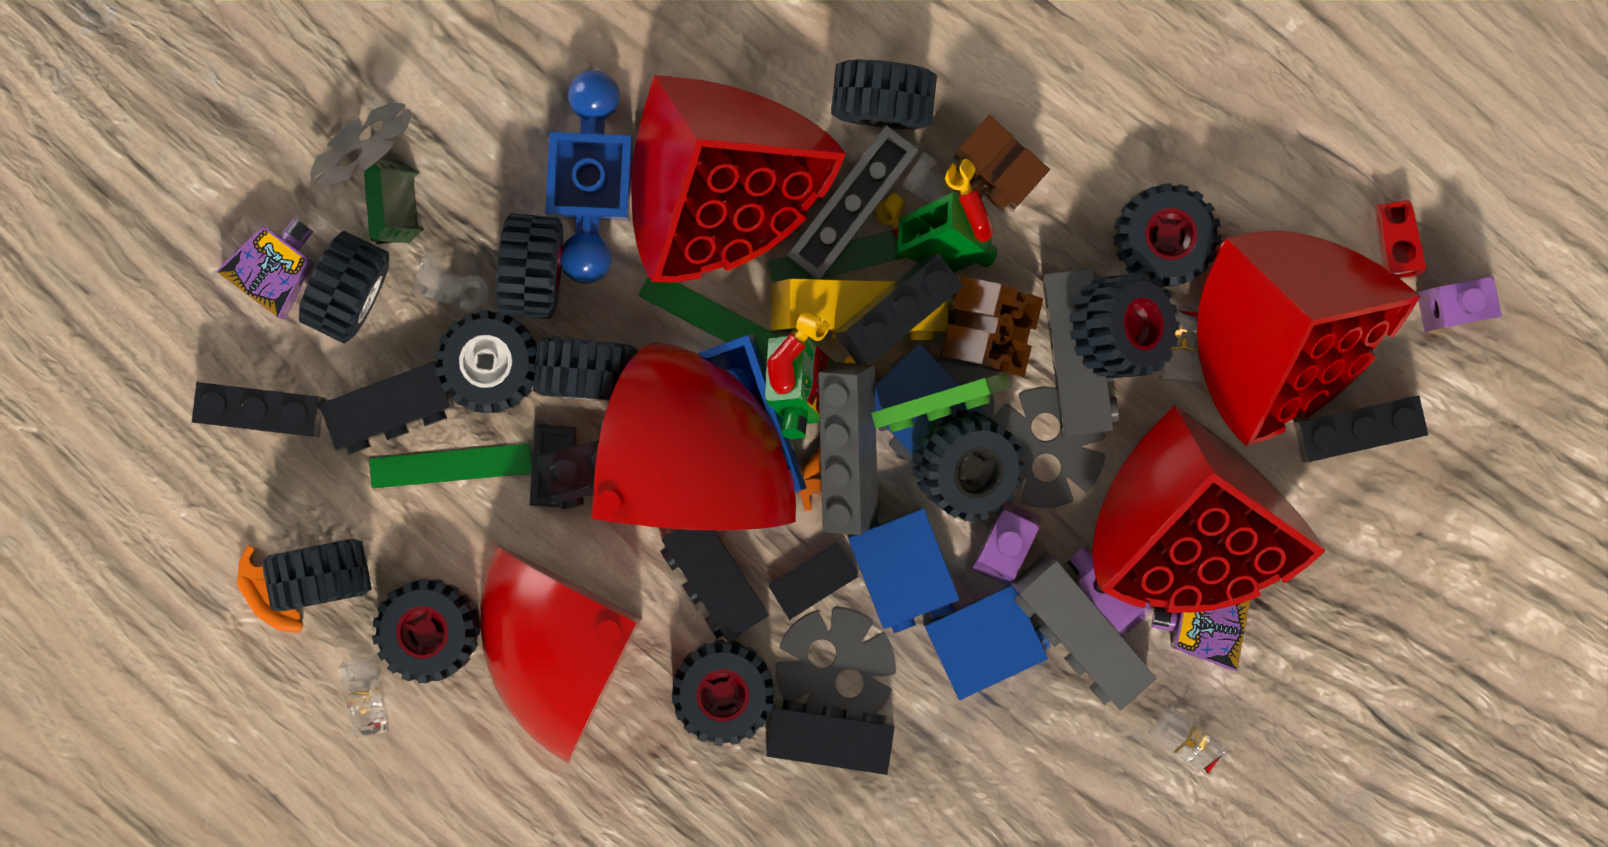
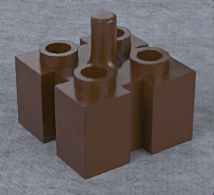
[953,114,1051,212]
[941,276,1043,377]

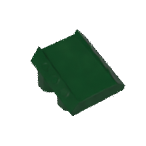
[364,159,424,245]

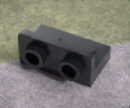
[536,440,599,509]

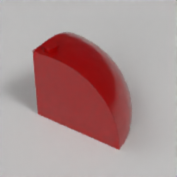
[631,75,846,282]
[1197,231,1420,447]
[592,342,796,530]
[1092,405,1326,613]
[480,545,642,763]

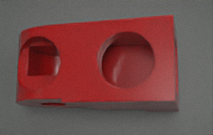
[1375,200,1426,279]

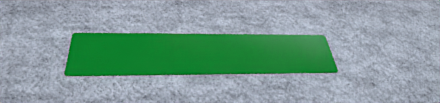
[768,230,905,282]
[639,277,780,363]
[369,444,532,489]

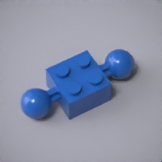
[545,70,633,284]

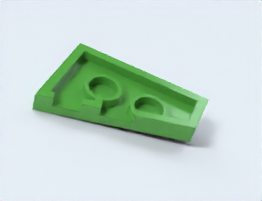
[871,373,1011,433]

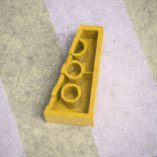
[770,279,948,341]

